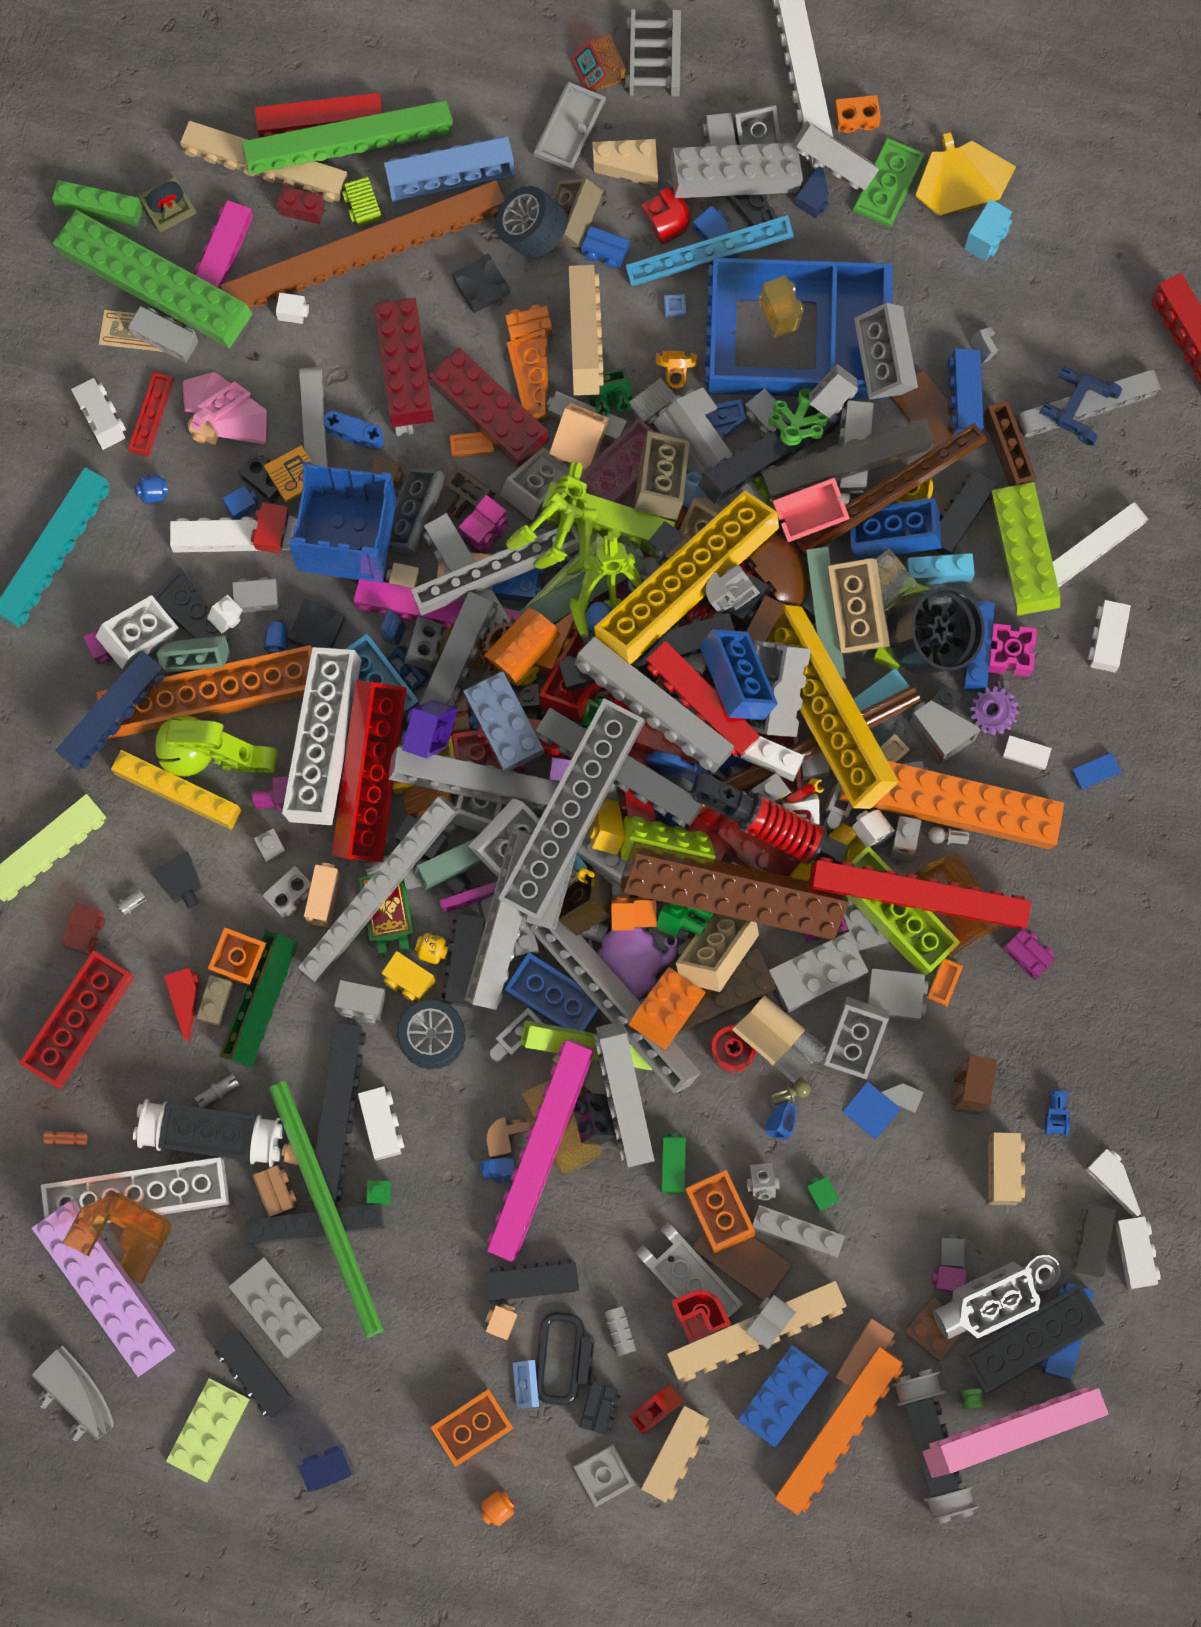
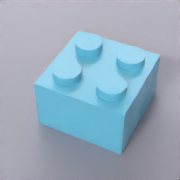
[964,199,1013,262]

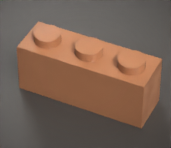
[834,1319,896,1388]

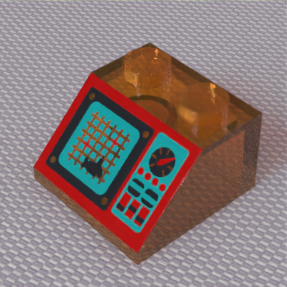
[571,33,626,92]

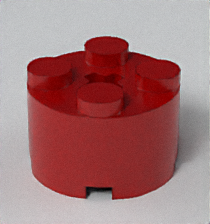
[711,1025,756,1073]

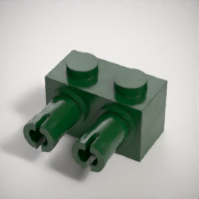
[588,367,632,416]

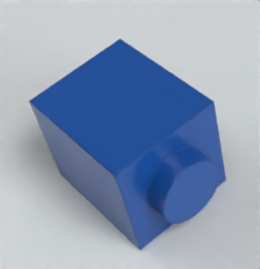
[222,485,258,520]

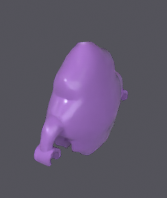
[588,927,679,1001]

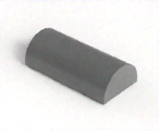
[388,468,446,557]

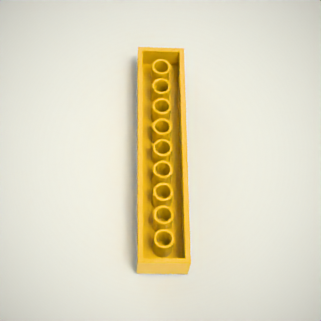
[594,490,779,664]
[768,605,899,809]

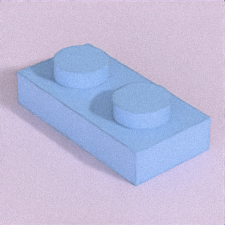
[513,1360,539,1409]

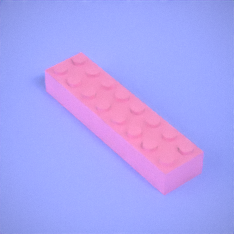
[922,1386,1109,1478]

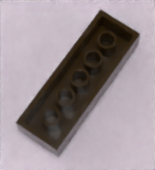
[639,948,777,1036]

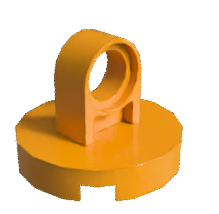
[655,351,698,389]

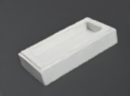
[1003,736,1052,770]

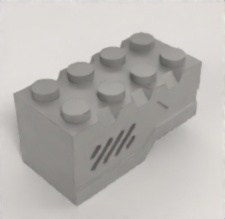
[743,640,811,737]

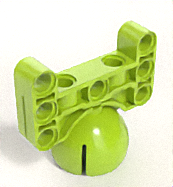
[155,715,279,777]

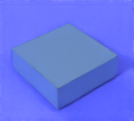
[664,294,686,318]

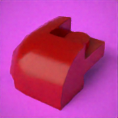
[641,187,691,245]
[671,1290,731,1344]

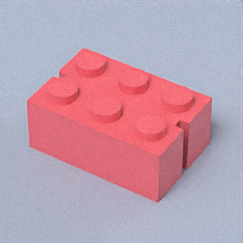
[773,478,850,542]

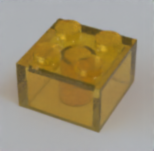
[759,275,804,338]

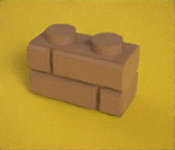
[253,1165,298,1217]

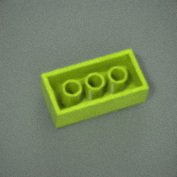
[620,816,716,861]

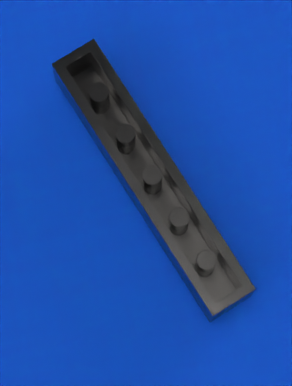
[245,1204,384,1245]

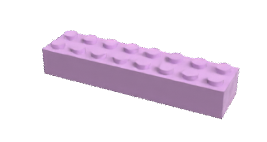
[32,1199,178,1377]

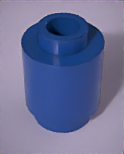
[264,622,287,654]

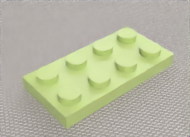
[166,1378,250,1482]

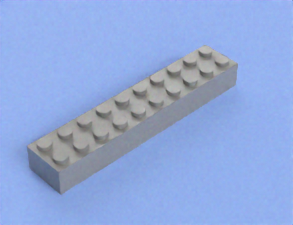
[498,698,645,921]

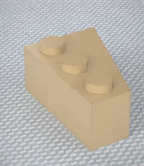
[593,139,658,188]

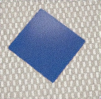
[843,1082,900,1139]

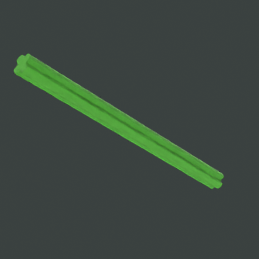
[269,1081,384,1338]

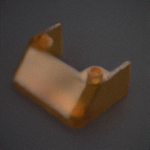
[913,853,1003,957]
[63,1193,171,1284]

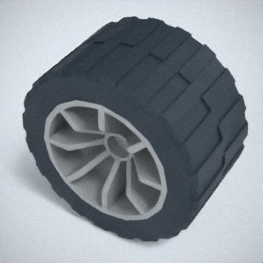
[495,185,567,258]
[397,999,466,1070]

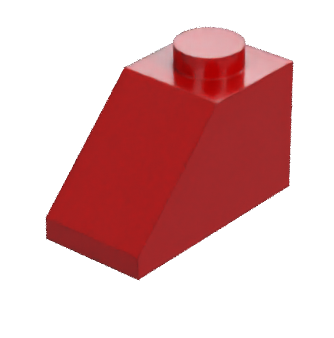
[629,1384,684,1435]

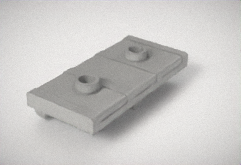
[534,82,606,171]

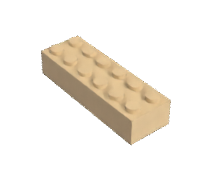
[569,265,603,395]

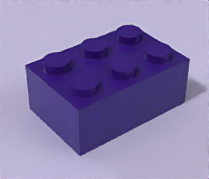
[401,699,458,759]

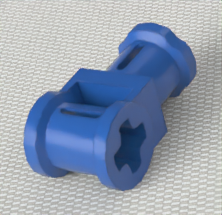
[1045,1091,1070,1136]

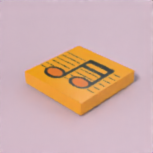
[264,445,312,503]

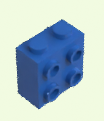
[492,551,544,603]

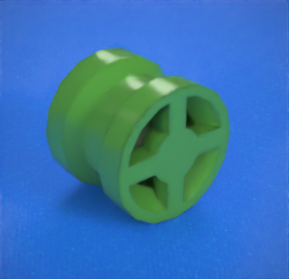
[960,1388,985,1409]

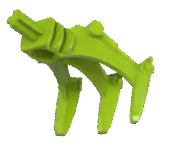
[506,462,597,575]
[569,532,643,637]

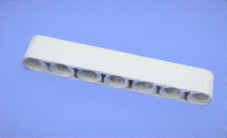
[1053,502,1149,588]

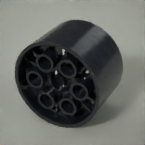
[886,587,985,674]

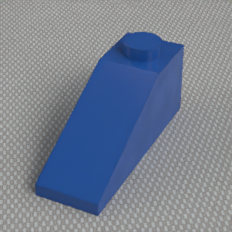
[692,206,738,258]

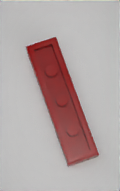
[128,371,174,457]

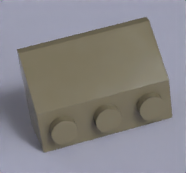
[552,178,603,248]

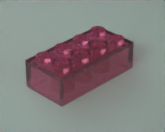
[580,418,655,504]

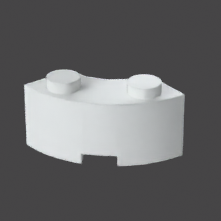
[852,809,895,847]

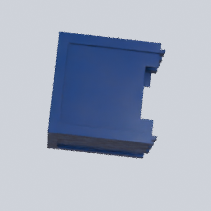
[289,461,397,583]

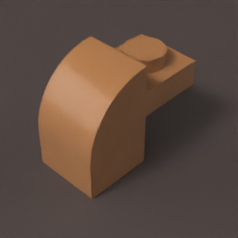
[487,1117,530,1159]

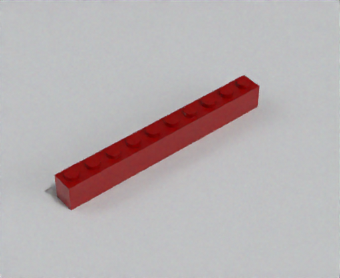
[808,857,1032,929]

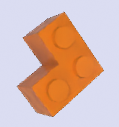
[612,894,657,930]

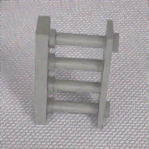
[625,9,681,96]

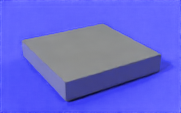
[573,1444,635,1508]

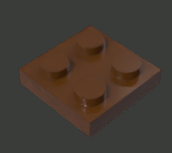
[904,1297,964,1362]

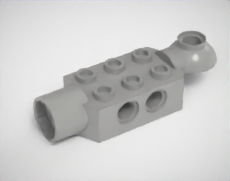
[933,1255,1061,1340]

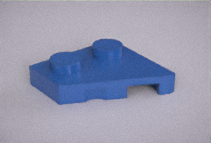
[705,399,746,440]

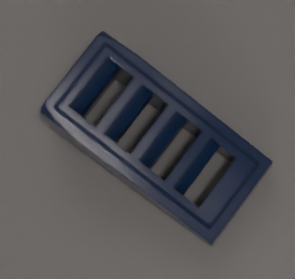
[380,609,406,645]

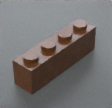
[983,401,1037,487]

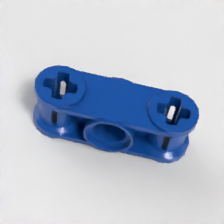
[323,411,384,450]

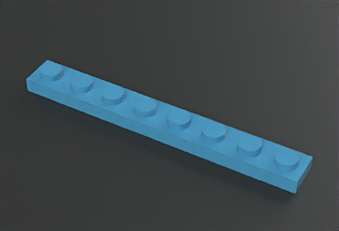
[626,215,794,287]

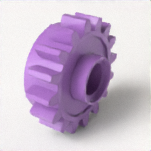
[970,686,1019,735]

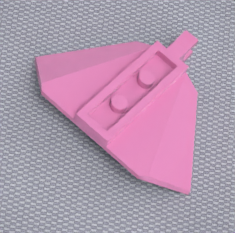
[182,372,267,445]

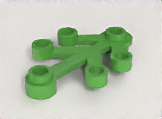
[768,388,828,446]

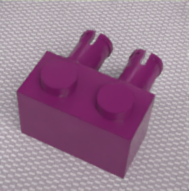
[252,776,289,813]

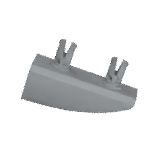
[32,1346,114,1441]

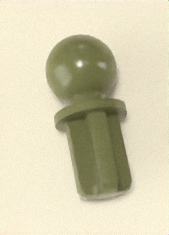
[770,1080,811,1106]

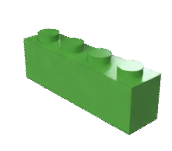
[52,180,143,227]

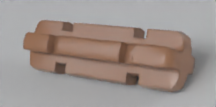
[43,1131,88,1145]

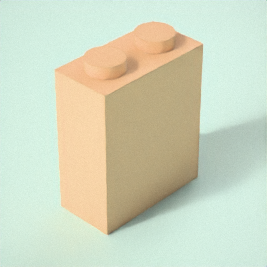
[549,402,610,470]
[304,863,341,928]

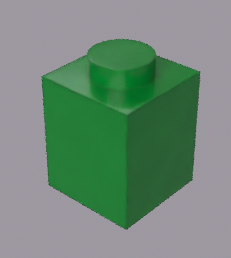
[806,1175,840,1212]
[367,1180,392,1206]

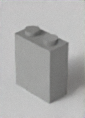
[867,969,928,1022]

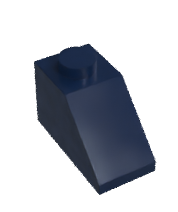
[795,166,829,219]

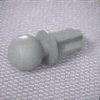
[928,826,969,845]

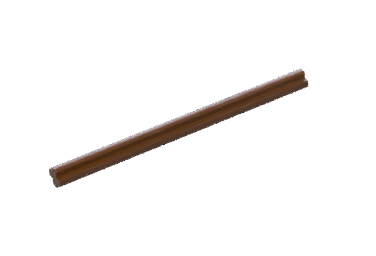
[698,685,921,815]

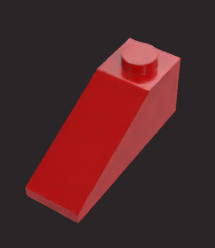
[164,968,200,1042]

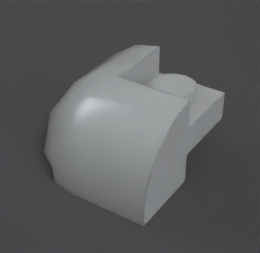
[706,565,760,612]

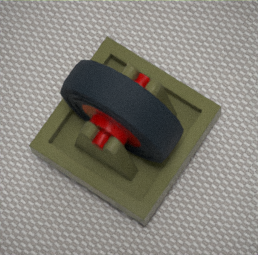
[139,176,196,233]

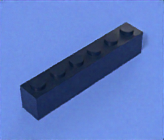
[55,651,165,772]

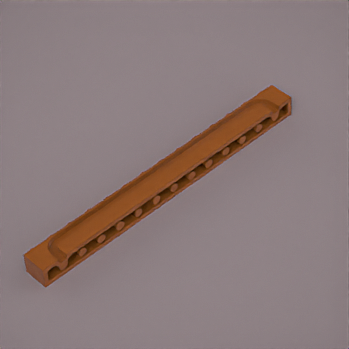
[221,180,505,308]

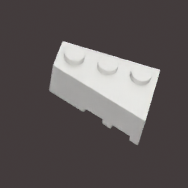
[71,378,126,450]

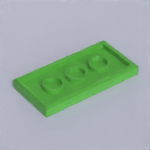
[853,138,925,228]

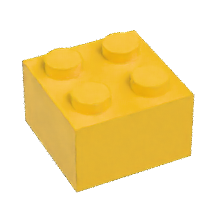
[382,951,436,1004]

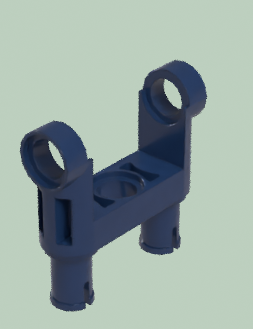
[1039,365,1123,446]

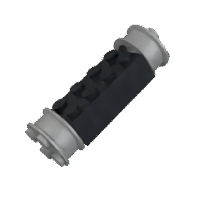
[891,1369,979,1524]

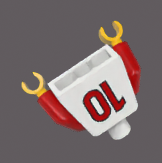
[782,778,824,825]

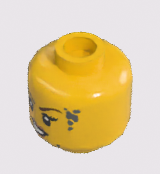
[415,933,449,964]

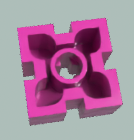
[459,495,508,554]
[989,624,1037,677]

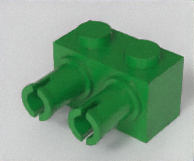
[656,902,715,938]

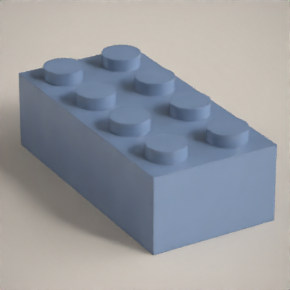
[463,671,544,774]

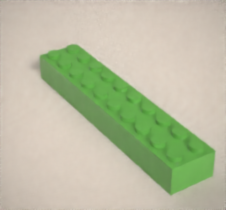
[53,210,253,349]

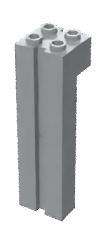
[653,387,769,508]

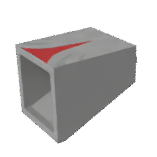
[909,700,980,764]

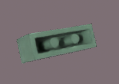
[157,636,231,672]

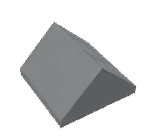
[733,105,781,145]

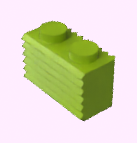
[342,176,382,228]

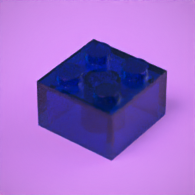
[299,1446,355,1492]

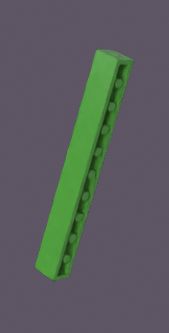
[242,101,453,174]

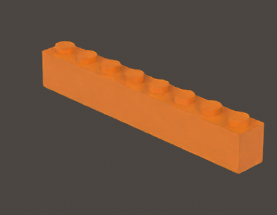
[775,1344,904,1515]

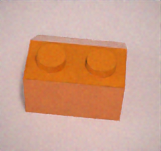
[208,927,266,985]

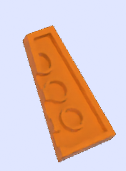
[507,329,548,420]

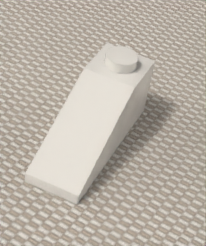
[1085,1149,1141,1218]

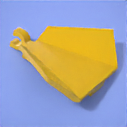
[915,132,1016,216]

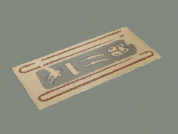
[99,310,182,352]

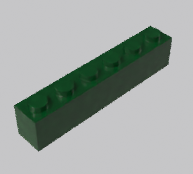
[219,931,298,1068]

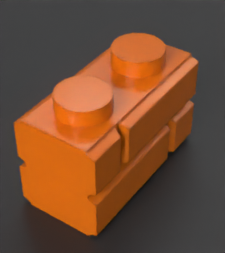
[505,304,553,341]

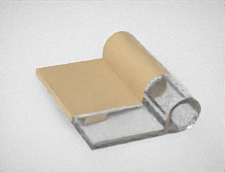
[732,995,827,1083]

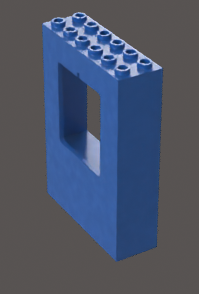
[705,258,893,400]

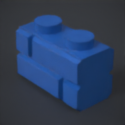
[581,226,630,269]

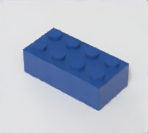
[850,498,942,560]
[699,629,778,720]
[504,952,600,1032]
[737,1345,829,1448]

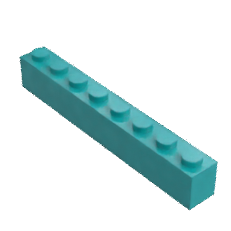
[0,467,110,628]

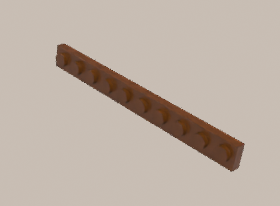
[794,423,987,558]

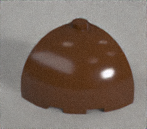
[743,530,811,606]

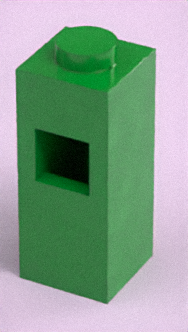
[662,1133,686,1194]

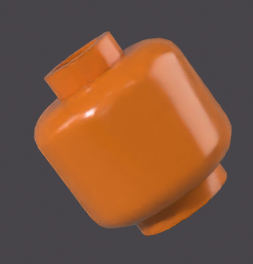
[480,1491,515,1526]

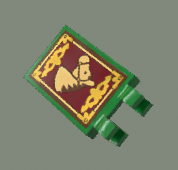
[359,875,414,957]

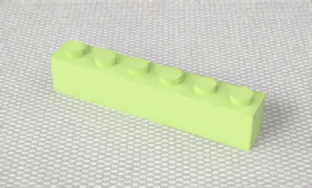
[0,794,106,902]

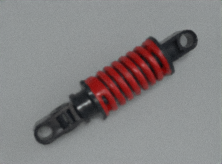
[692,773,848,865]

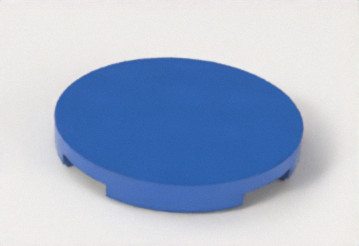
[645,751,710,784]

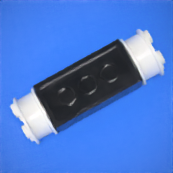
[133,1099,285,1167]

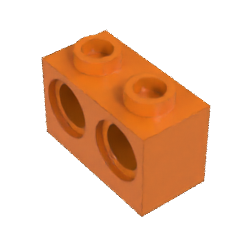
[834,95,881,133]

